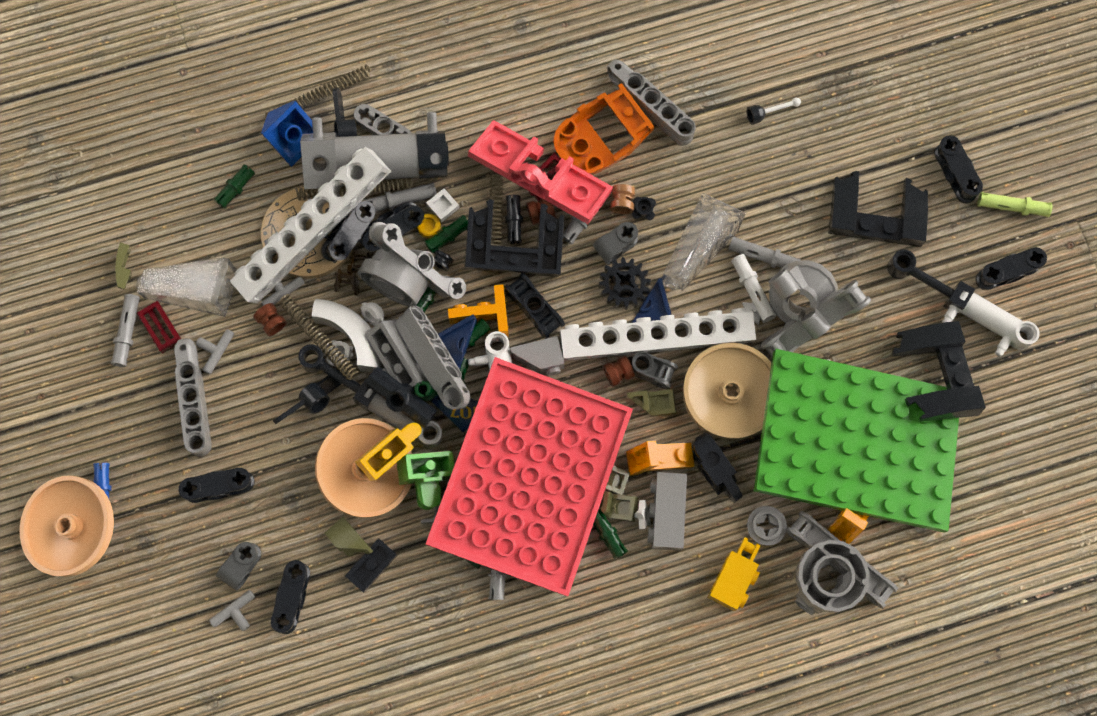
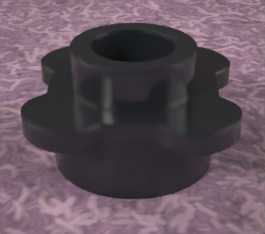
[632,197,656,221]

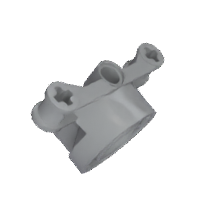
[358,222,466,307]
[760,260,871,357]
[786,511,898,615]

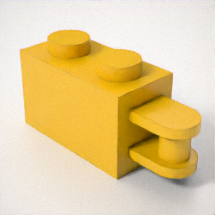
[355,423,421,481]
[707,537,760,611]

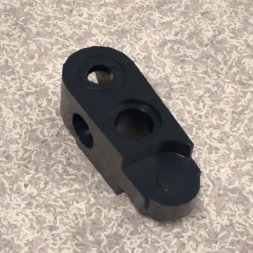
[692,432,743,503]

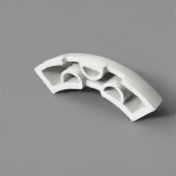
[312,299,385,372]

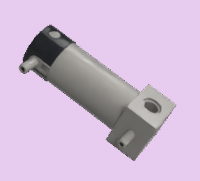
[300,112,449,189]

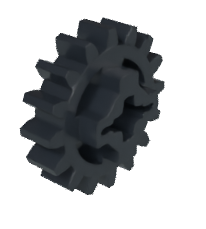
[599,257,651,310]

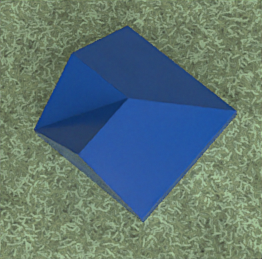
[261,101,313,167]

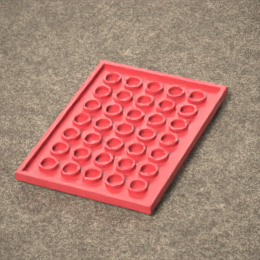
[425,357,633,596]

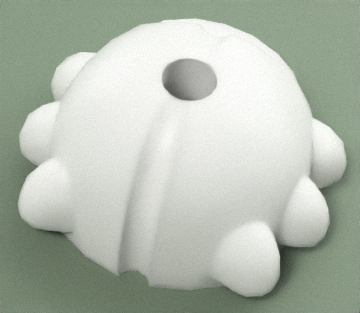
[361,302,384,326]
[324,340,353,367]

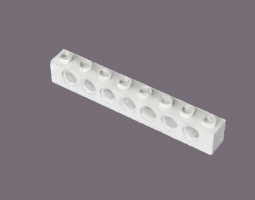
[230,147,391,304]
[560,308,756,361]

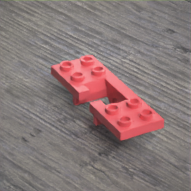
[468,120,613,224]

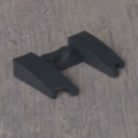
[828,171,928,247]
[464,199,564,277]
[892,321,986,421]

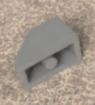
[510,336,565,376]

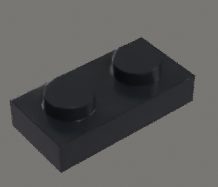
[345,538,398,593]

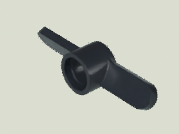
[332,88,357,137]
[273,366,351,425]

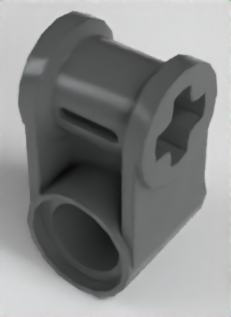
[593,222,638,265]
[630,352,678,389]
[216,542,261,591]

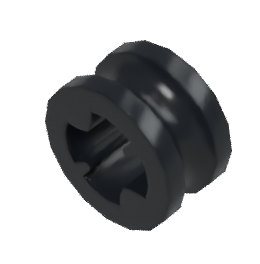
[434,250,454,271]

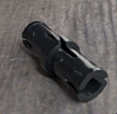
[505,195,523,244]

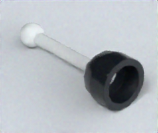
[746,97,801,125]

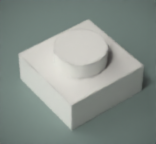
[426,189,459,223]

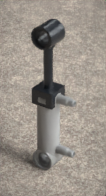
[299,344,442,449]

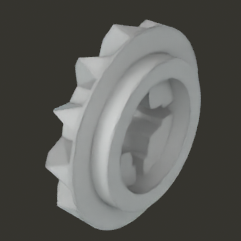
[747,506,787,546]

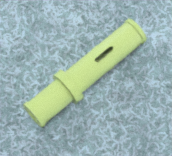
[977,192,1053,217]

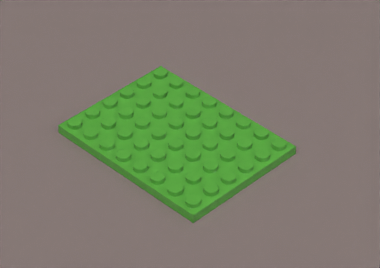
[754,349,959,533]

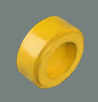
[417,214,441,238]

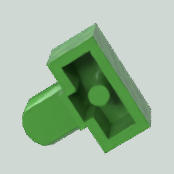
[396,451,454,510]

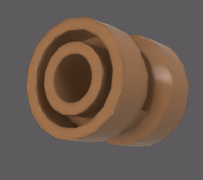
[610,184,635,214]

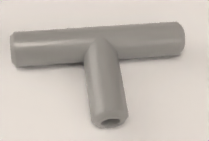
[261,277,305,306]
[196,329,234,374]
[209,590,255,631]

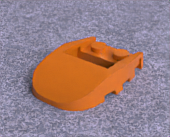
[554,83,654,175]

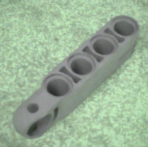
[607,59,696,146]
[395,305,470,410]
[174,338,212,457]

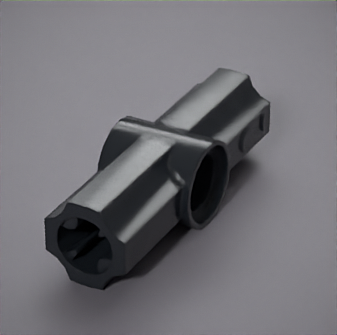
[365,367,437,429]

